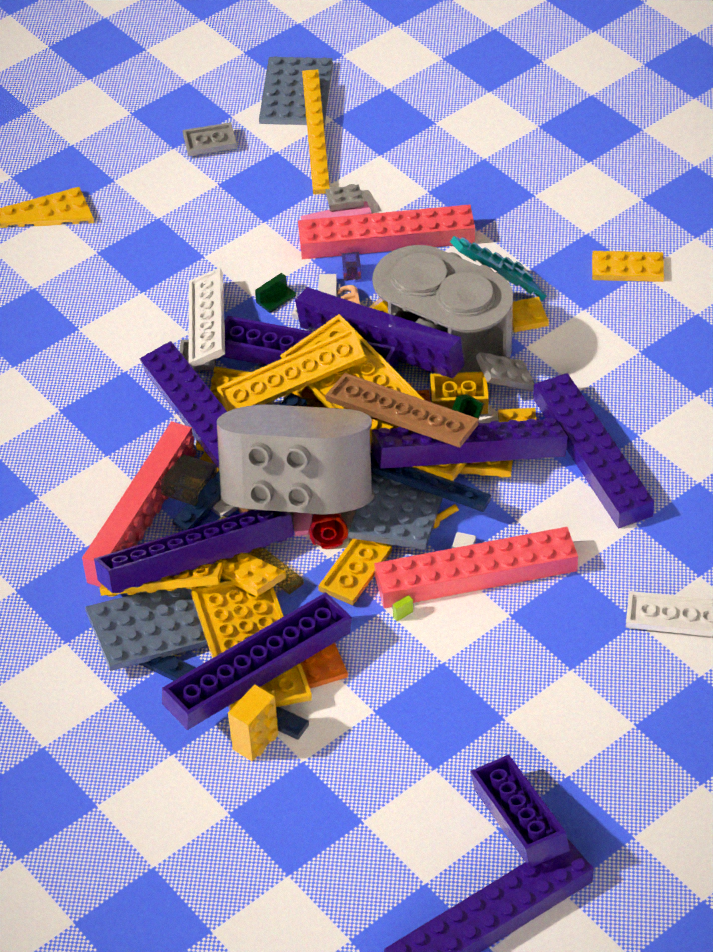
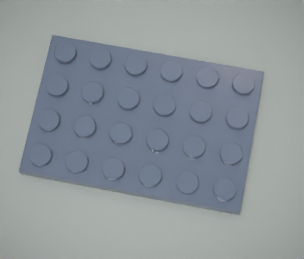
[259,56,333,126]
[348,473,443,550]
[85,588,208,671]

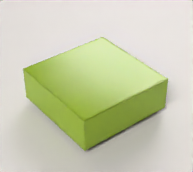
[392,595,413,621]

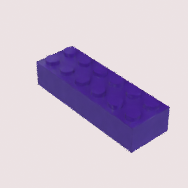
[470,755,570,868]

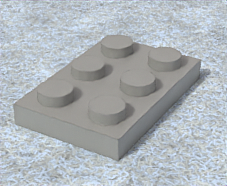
[182,122,237,156]
[475,352,535,391]

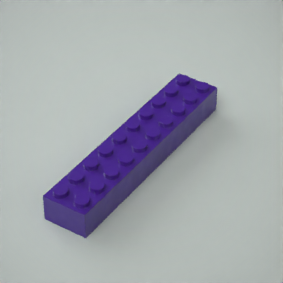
[295,287,465,379]
[221,316,398,370]
[139,341,227,469]
[533,373,655,529]
[371,418,568,469]
[94,509,294,593]
[162,592,352,730]
[384,838,594,952]

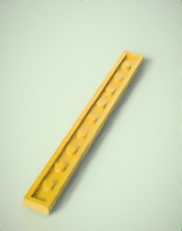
[302,69,330,195]

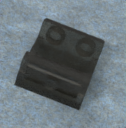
[161,454,217,506]

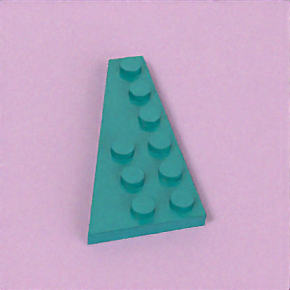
[450,236,547,301]

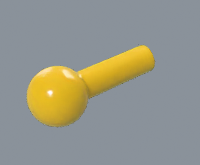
[433,504,459,529]

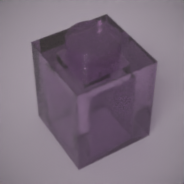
[341,252,361,281]

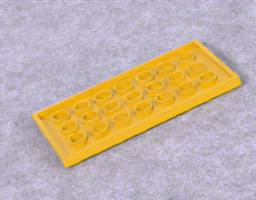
[280,314,424,448]
[191,581,312,711]

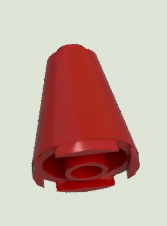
[309,513,348,549]

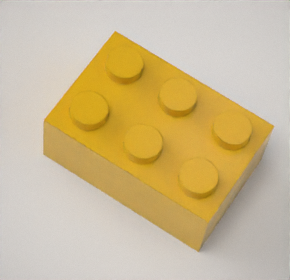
[430,372,489,414]
[228,684,278,761]

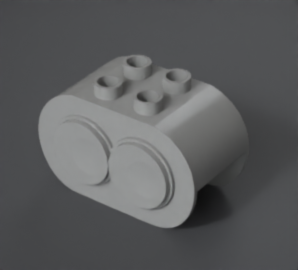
[372,245,513,373]
[217,405,374,514]

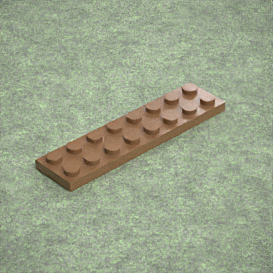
[325,373,479,448]

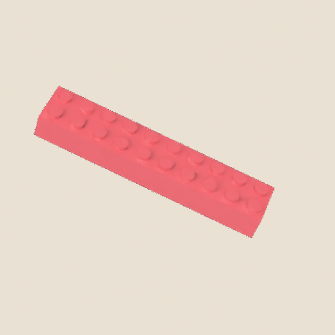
[298,205,475,259]
[82,421,196,587]
[374,527,578,608]

